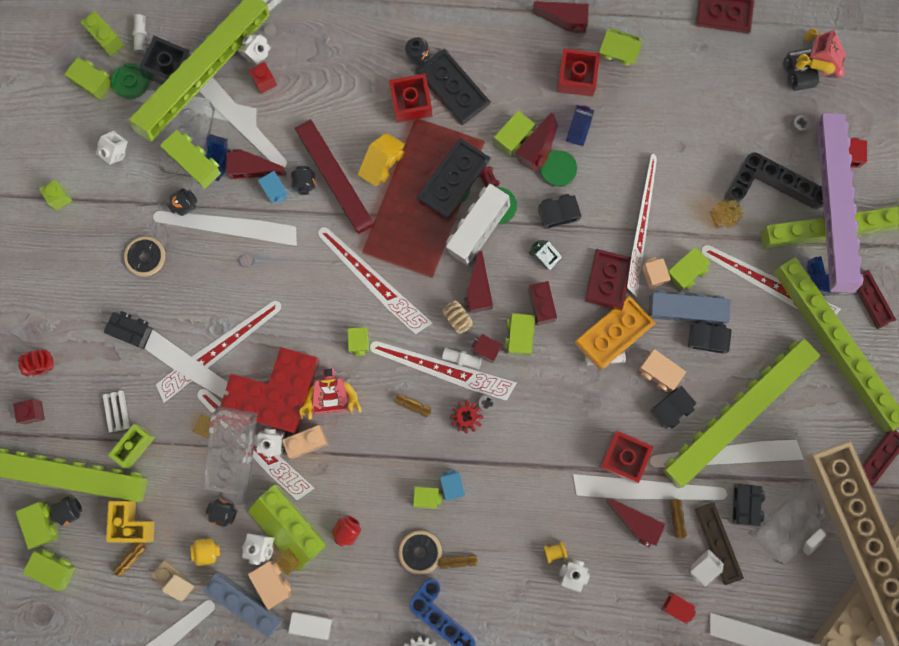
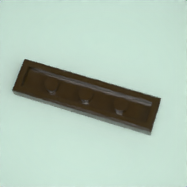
[695,502,744,585]

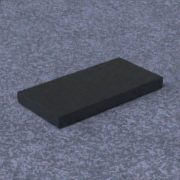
[416,48,491,126]
[417,138,491,219]

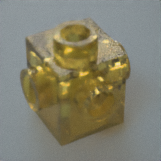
[710,199,743,229]

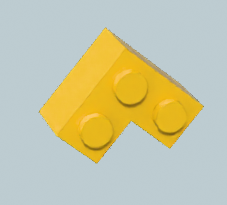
[358,132,405,186]
[106,501,155,543]

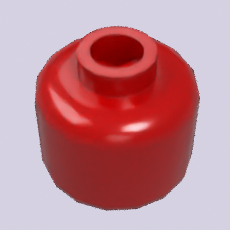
[331,516,361,547]

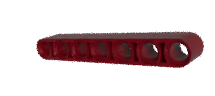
[295,119,375,235]

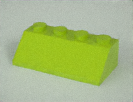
[247,485,329,572]

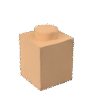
[642,257,671,289]

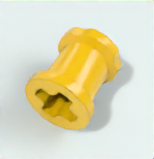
[543,541,567,564]

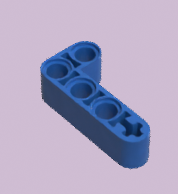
[410,578,475,646]

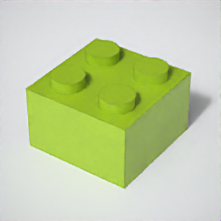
[599,27,643,66]

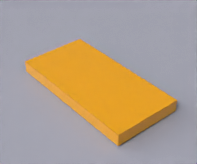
[574,296,656,371]

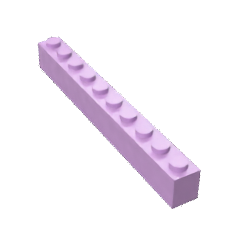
[817,113,863,293]

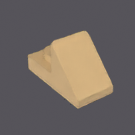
[151,560,195,602]

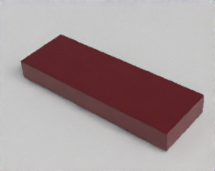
[856,270,896,329]
[861,430,899,486]

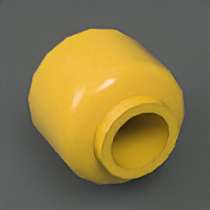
[190,538,220,566]

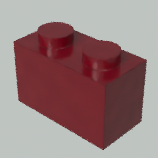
[528,281,557,326]

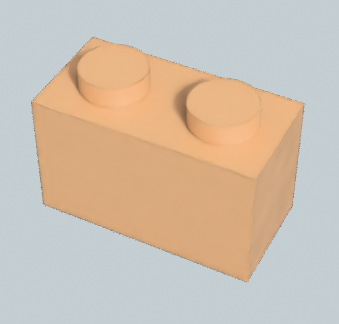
[638,349,686,392]
[282,425,329,459]
[248,560,292,610]

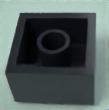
[139,36,190,85]

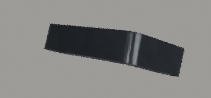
[724,152,823,209]

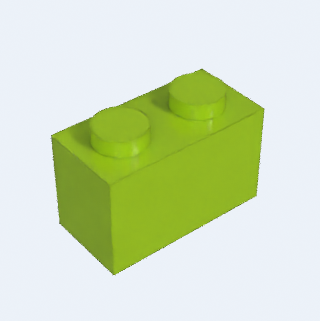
[81,10,125,57]
[64,57,112,101]
[493,111,535,157]
[668,247,711,292]
[504,313,535,356]
[108,424,156,468]
[16,502,59,549]
[22,549,76,591]

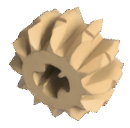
[442,301,473,334]

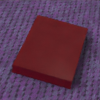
[695,0,755,34]
[584,249,631,311]

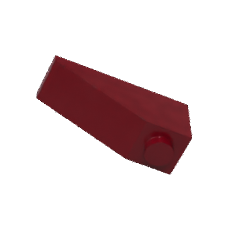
[532,1,589,34]
[515,113,558,173]
[226,149,287,180]
[464,251,493,313]
[606,498,666,547]

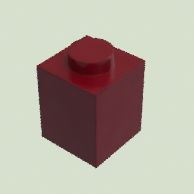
[471,334,503,364]
[13,399,45,424]

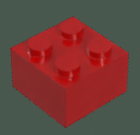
[557,48,600,97]
[389,74,433,123]
[599,431,654,483]

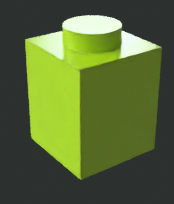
[39,179,73,210]
[348,327,370,357]
[413,487,442,509]

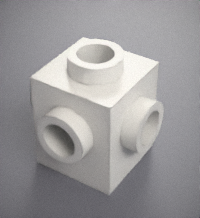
[237,34,271,65]
[96,131,128,164]
[254,427,286,456]
[242,533,274,565]
[559,559,590,592]

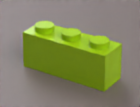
[160,129,221,189]

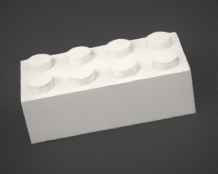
[446,184,511,267]

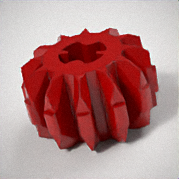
[18,349,54,377]
[450,400,483,434]

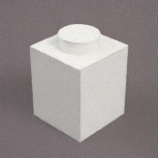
[690,550,724,586]

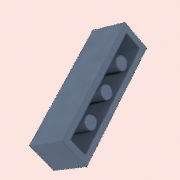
[649,290,731,325]
[203,572,284,638]

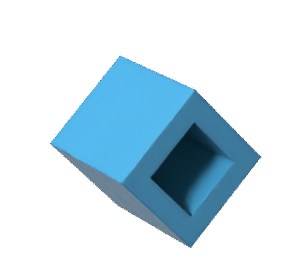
[258,171,289,204]
[440,470,465,500]

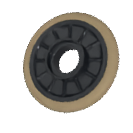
[124,236,165,277]
[398,530,442,575]

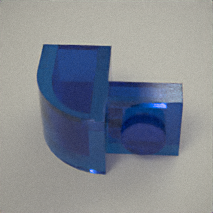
[566,105,594,146]
[205,134,231,181]
[807,256,841,296]

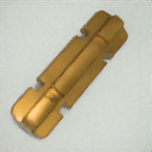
[394,393,431,417]
[670,499,687,539]
[113,543,147,577]
[438,554,477,569]

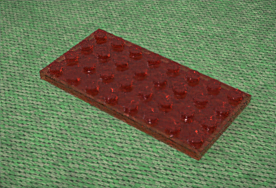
[362,118,485,279]

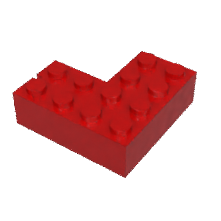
[219,347,320,434]

